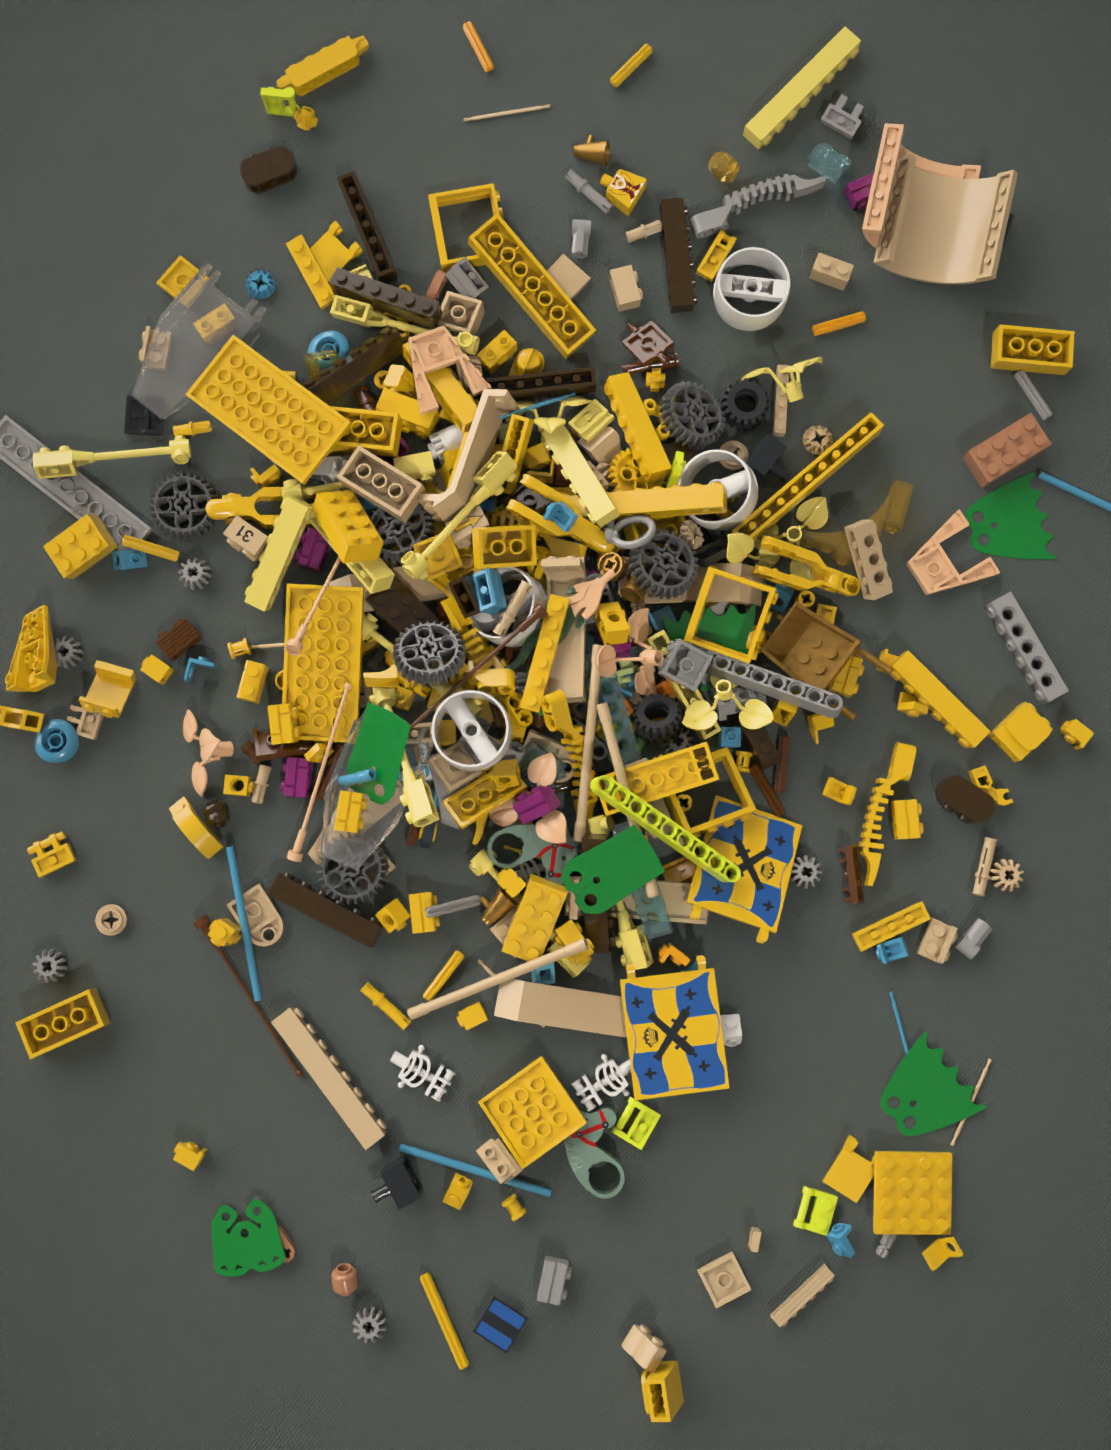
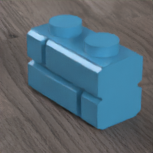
[472,568,507,615]

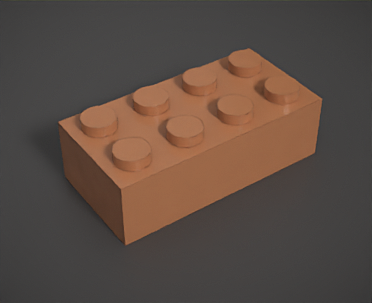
[962,413,1052,488]

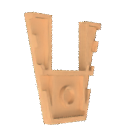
[408,326,491,415]
[906,509,1000,595]

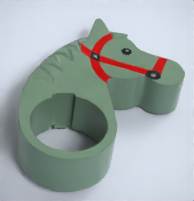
[487,823,582,885]
[564,1107,625,1199]

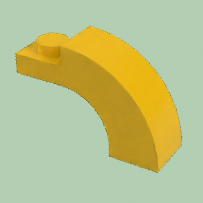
[0,705,44,733]
[169,797,223,859]

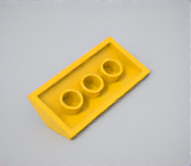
[442,772,528,829]

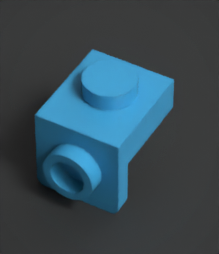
[543,502,578,532]
[876,936,909,964]
[826,1223,856,1258]

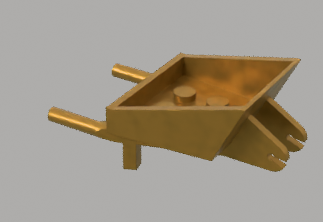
[760,602,892,722]

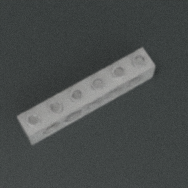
[985,591,1069,704]

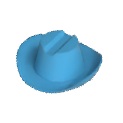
[307,330,350,370]
[35,719,79,763]

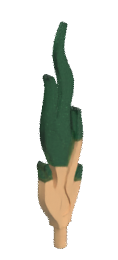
[504,569,616,670]

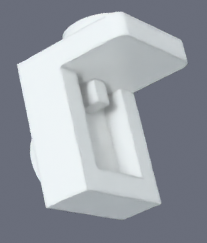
[720,1014,742,1047]

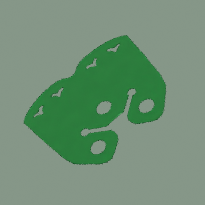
[211,1199,286,1277]

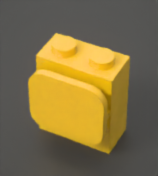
[988,702,1053,762]
[641,1361,684,1422]

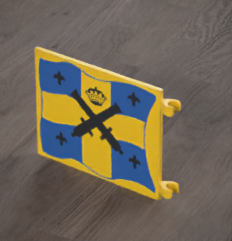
[686,795,803,944]
[620,955,730,1101]

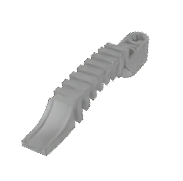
[690,174,826,238]

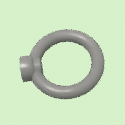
[605,515,656,549]

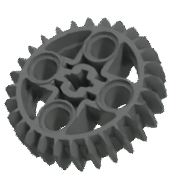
[658,381,726,450]
[149,471,220,542]
[368,502,435,565]
[628,528,699,600]
[393,619,466,687]
[316,832,389,905]

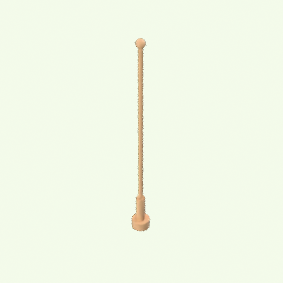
[285,556,341,656]
[286,683,352,862]

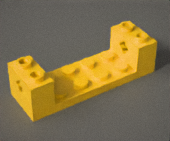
[599,742,720,816]

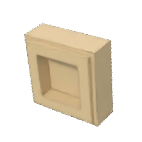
[748,1226,761,1253]

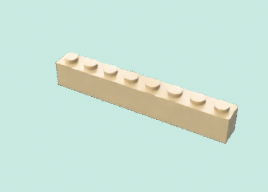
[271,1006,387,1150]

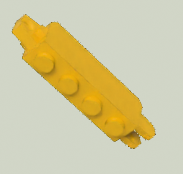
[276,35,369,96]

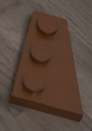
[252,728,314,761]

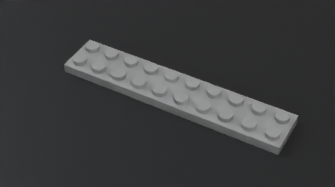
[0,415,153,551]

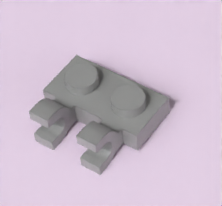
[820,94,864,140]

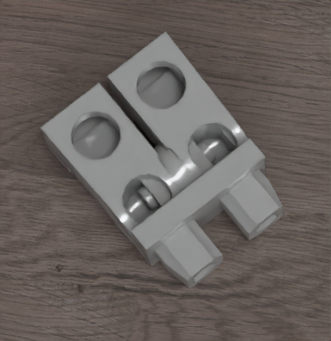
[709,684,766,721]

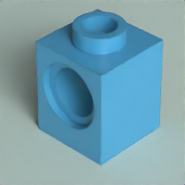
[717,727,741,748]

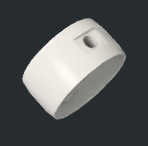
[713,247,790,331]
[678,450,758,530]
[471,567,547,647]
[431,690,512,771]

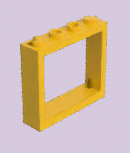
[428,183,504,272]
[683,566,779,664]
[664,747,756,840]

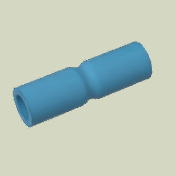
[339,768,376,788]

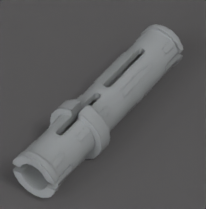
[564,169,614,215]

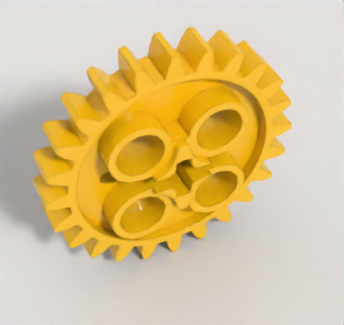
[607,448,667,492]

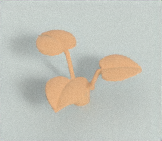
[596,608,663,696]
[183,710,234,797]
[489,753,567,843]

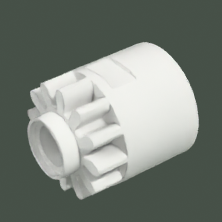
[427,424,463,465]

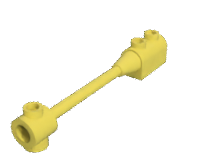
[330,295,480,356]
[33,435,192,479]
[281,451,436,501]
[401,451,518,580]
[363,613,483,718]
[369,687,440,827]
[586,814,654,970]
[469,848,591,978]

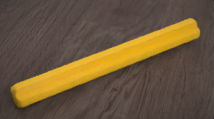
[420,1272,469,1370]

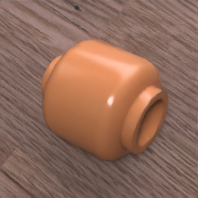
[331,1263,358,1296]

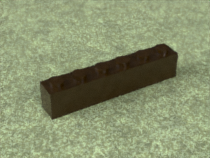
[337,171,397,284]
[660,197,697,313]
[329,267,443,329]
[302,327,405,404]
[484,367,596,401]
[581,833,616,953]
[267,872,384,948]

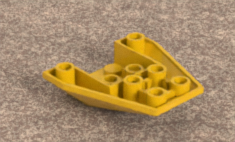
[5,605,58,692]

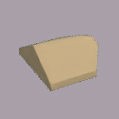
[577,426,621,464]

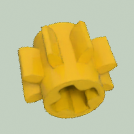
[294,106,318,131]
[645,368,665,392]

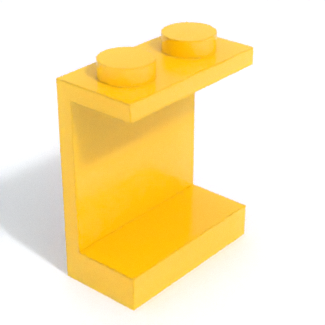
[79,660,136,718]

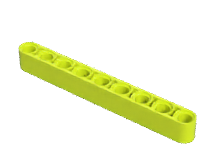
[590,775,741,883]

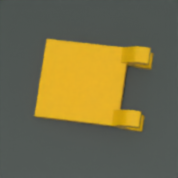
[310,221,363,282]
[822,1135,875,1203]

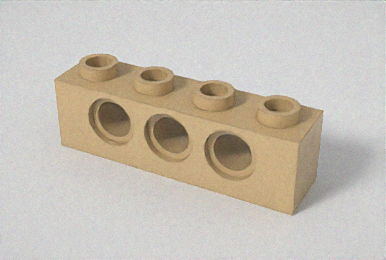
[844,519,893,600]

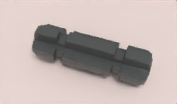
[366,637,395,671]

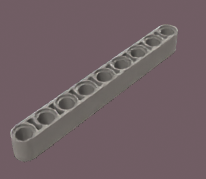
[687,642,843,718]

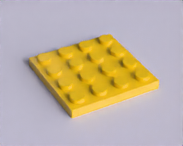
[478,1056,588,1169]
[873,1151,952,1235]

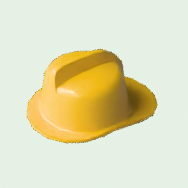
[509,348,545,376]

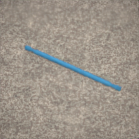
[499,392,576,420]
[889,991,909,1054]

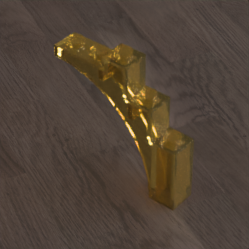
[799,480,914,565]

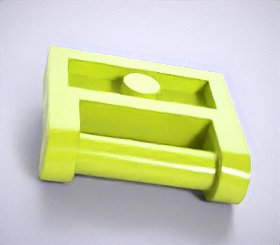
[260,87,300,117]
[611,1096,661,1150]
[793,1186,838,1236]

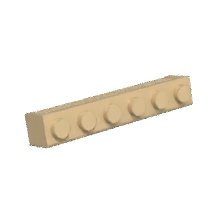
[772,365,790,437]
[770,1263,835,1327]

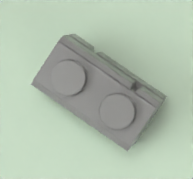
[445,257,489,299]
[537,1255,572,1306]

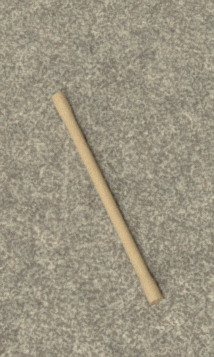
[573,645,604,842]
[596,702,659,898]
[407,938,589,1020]

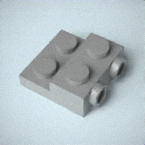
[657,639,713,692]

